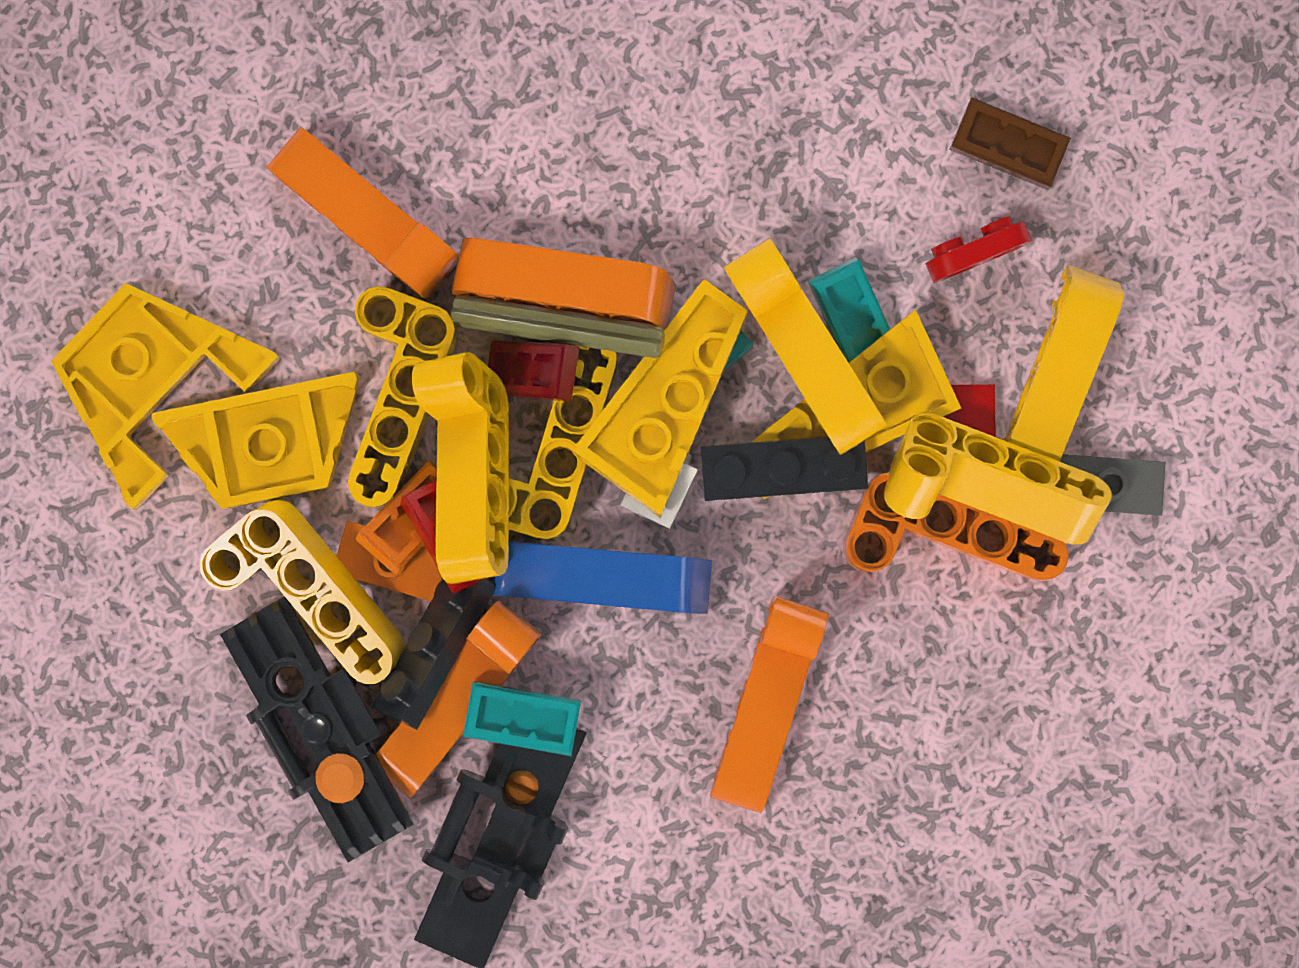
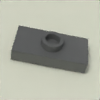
[1060,454,1166,516]

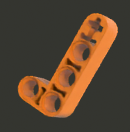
[266,126,459,301]
[452,238,676,331]
[843,472,1069,581]
[710,596,829,814]
[376,600,542,799]

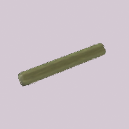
[451,295,665,358]

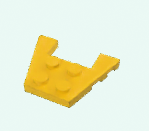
[51,283,281,510]

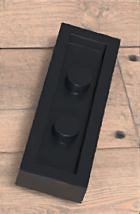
[701,437,868,501]
[371,579,496,730]

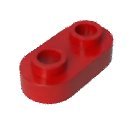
[925,216,1033,284]

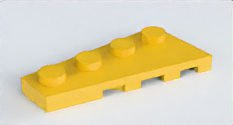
[572,279,748,519]
[751,309,961,499]

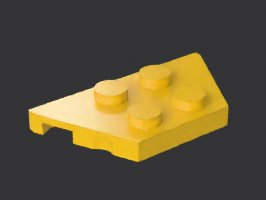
[151,371,359,510]

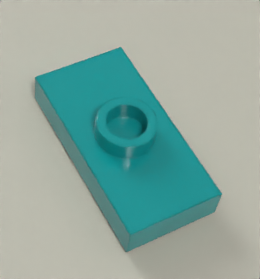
[807,257,890,363]
[463,681,581,756]

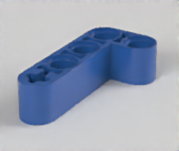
[490,542,712,614]

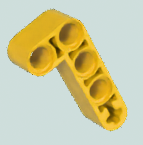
[723,237,887,455]
[1004,265,1124,462]
[348,286,458,508]
[509,345,618,540]
[412,352,509,584]
[884,413,1112,545]
[199,499,405,684]

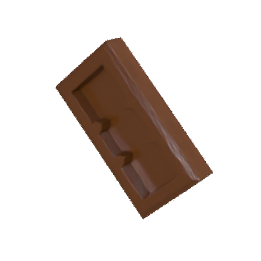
[949,97,1071,190]

